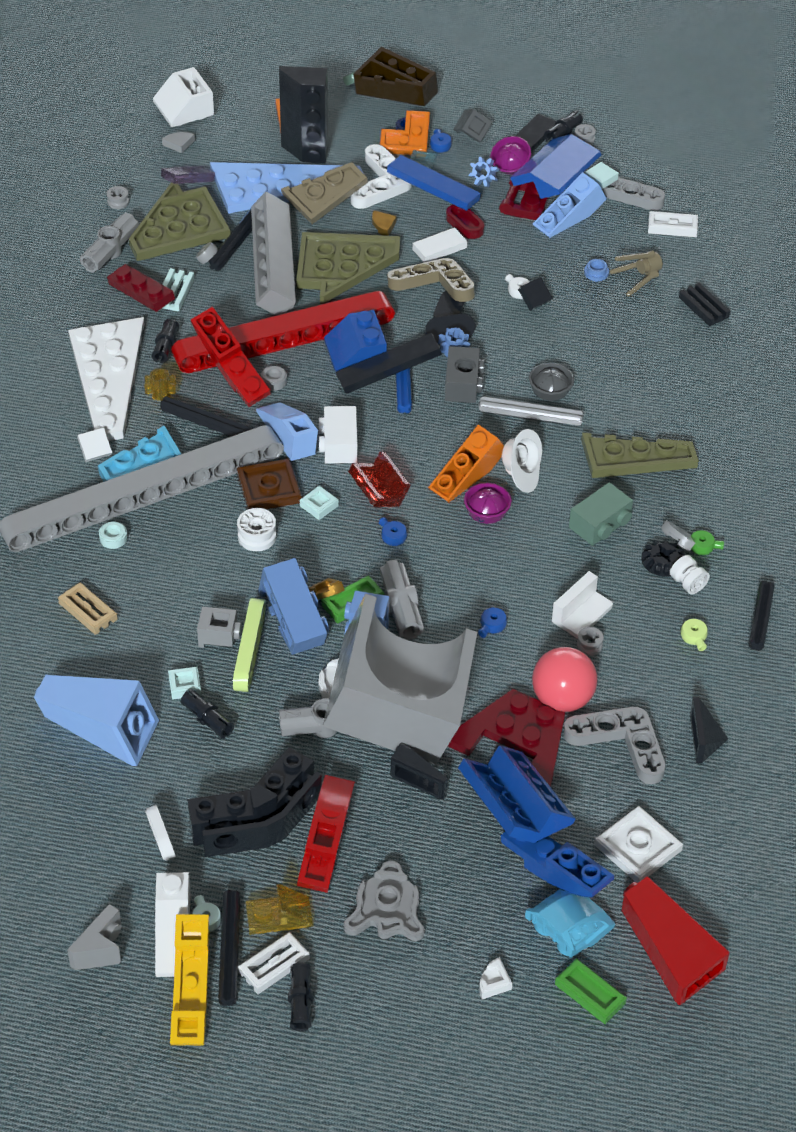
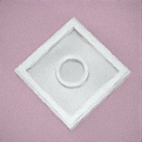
[594,806,683,883]

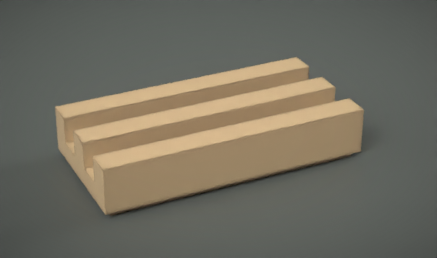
[58,582,118,635]

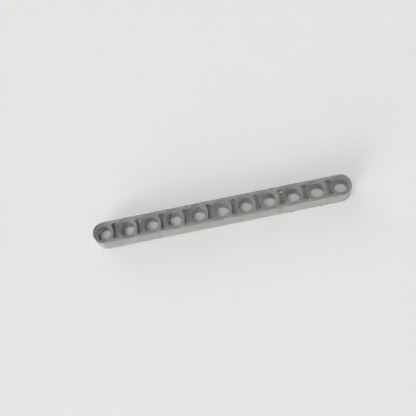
[0,425,284,552]

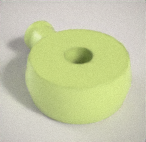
[681,619,708,651]

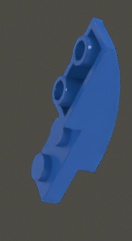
[501,832,614,898]

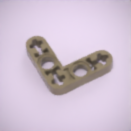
[387,258,475,302]

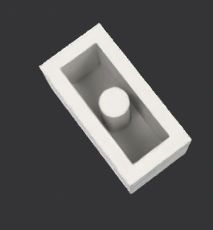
[319,406,357,463]

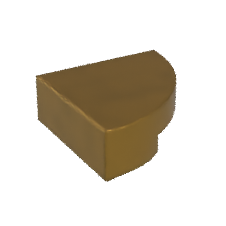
[372,211,396,236]
[308,578,345,599]

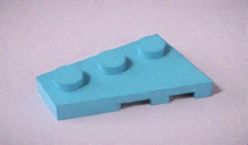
[98,426,181,482]

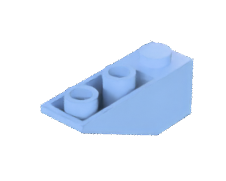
[533,172,607,238]
[256,402,318,461]

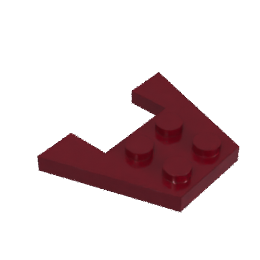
[448,689,565,787]

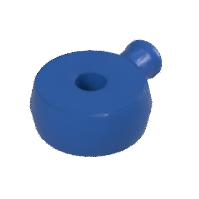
[430,129,452,153]
[379,517,407,546]
[478,607,507,638]

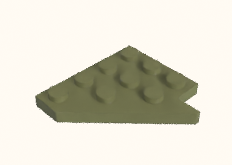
[129,180,230,261]
[296,232,400,304]

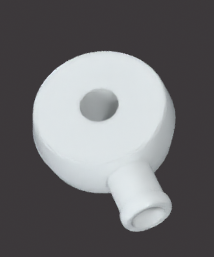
[505,274,530,299]

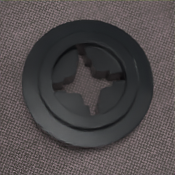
[641,539,685,577]

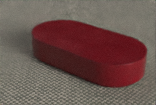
[446,205,484,239]

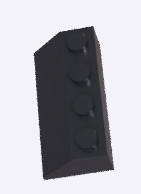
[279,66,328,163]

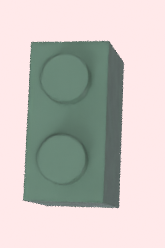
[569,482,633,546]

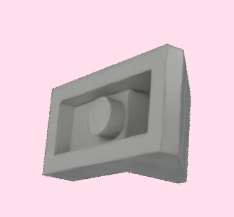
[67,904,122,970]

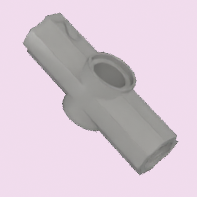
[80,212,139,273]
[380,560,424,640]
[279,698,337,738]

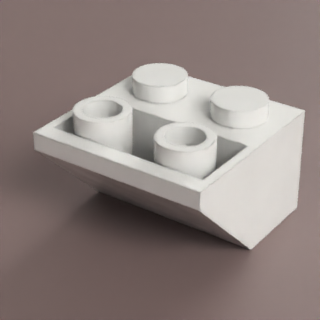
[153,67,214,127]

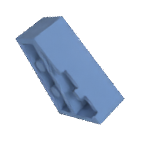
[258,558,329,655]

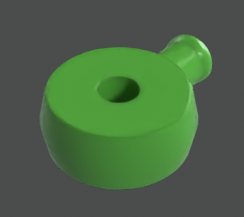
[691,530,724,555]

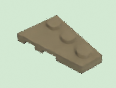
[281,162,368,224]

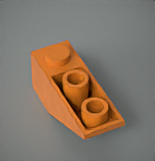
[428,425,504,503]

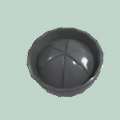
[529,363,574,401]

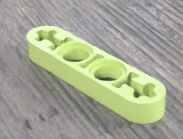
[233,598,266,692]

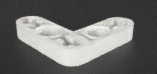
[351,144,412,209]

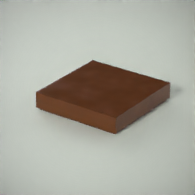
[237,459,302,510]

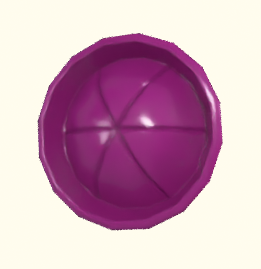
[490,136,531,175]
[464,483,512,524]

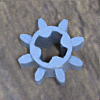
[469,157,500,187]

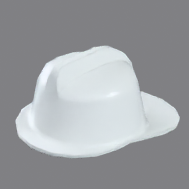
[502,429,542,493]

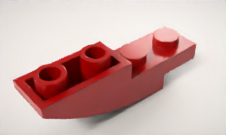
[190,306,270,408]
[297,775,355,893]

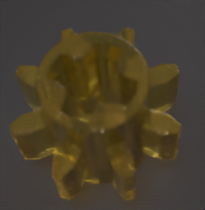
[144,368,176,401]

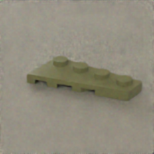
[581,433,699,478]

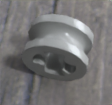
[574,124,596,145]
[107,186,129,209]
[577,627,604,656]

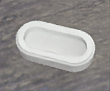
[145,805,176,861]

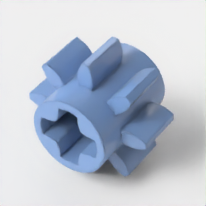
[438,328,470,357]

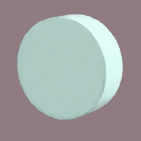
[99,522,127,549]

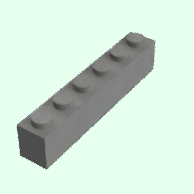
[251,191,296,316]

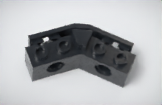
[187,747,322,857]

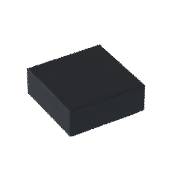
[518,277,553,311]

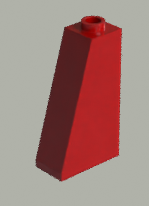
[621,876,730,1006]

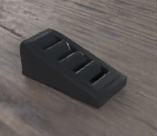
[390,743,448,800]

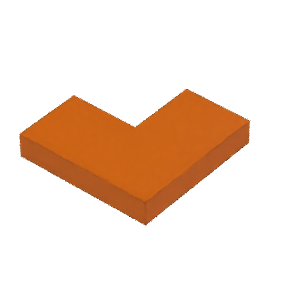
[380,110,430,156]

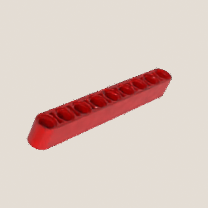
[171,291,395,373]

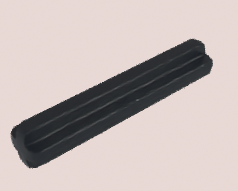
[748,580,775,651]

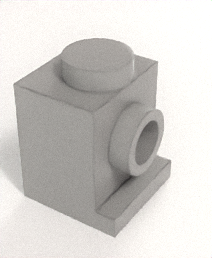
[197,607,242,648]

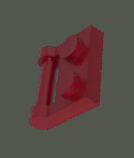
[499,179,550,221]

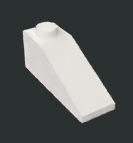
[155,872,191,977]

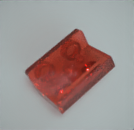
[348,452,410,507]

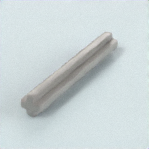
[479,396,583,426]

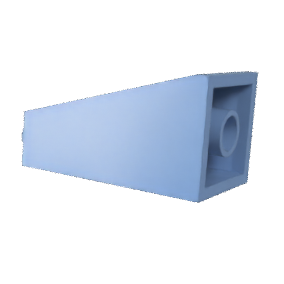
[34,675,159,766]

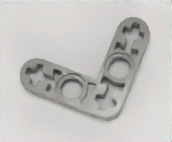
[563,707,666,784]

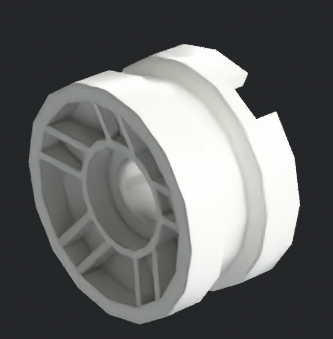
[237,508,276,551]

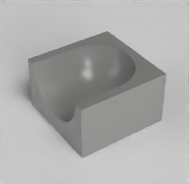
[323,593,478,765]

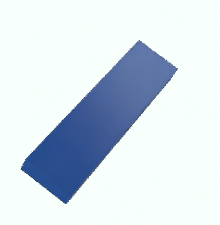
[387,155,481,211]

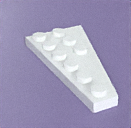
[68,317,145,441]

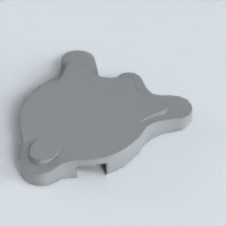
[344,861,425,941]

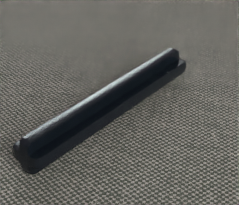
[209,209,252,271]
[160,396,255,437]
[218,890,240,1006]

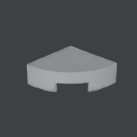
[162,132,195,153]
[661,520,695,551]

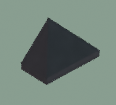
[690,697,728,763]

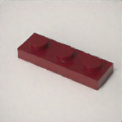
[107,264,175,312]

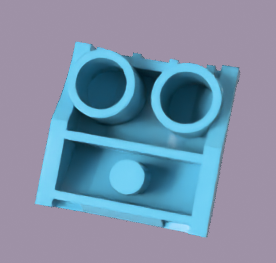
[525,889,615,958]

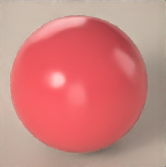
[532,647,597,712]

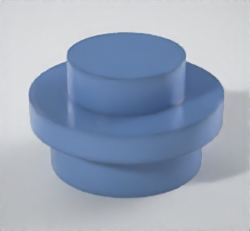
[584,259,609,282]

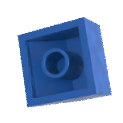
[324,310,387,373]

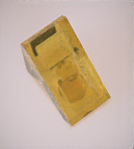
[245,884,313,935]

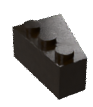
[353,46,438,106]

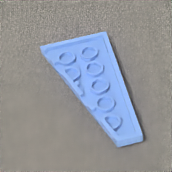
[210,162,364,214]

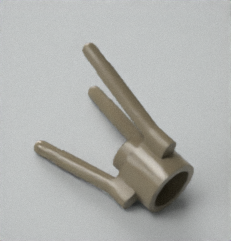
[610,250,663,297]

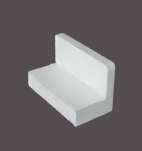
[552,571,613,638]

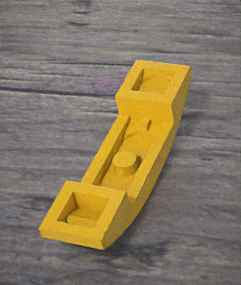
[170,914,209,1046]

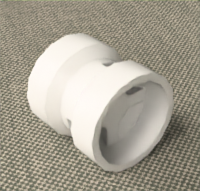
[670,555,710,595]

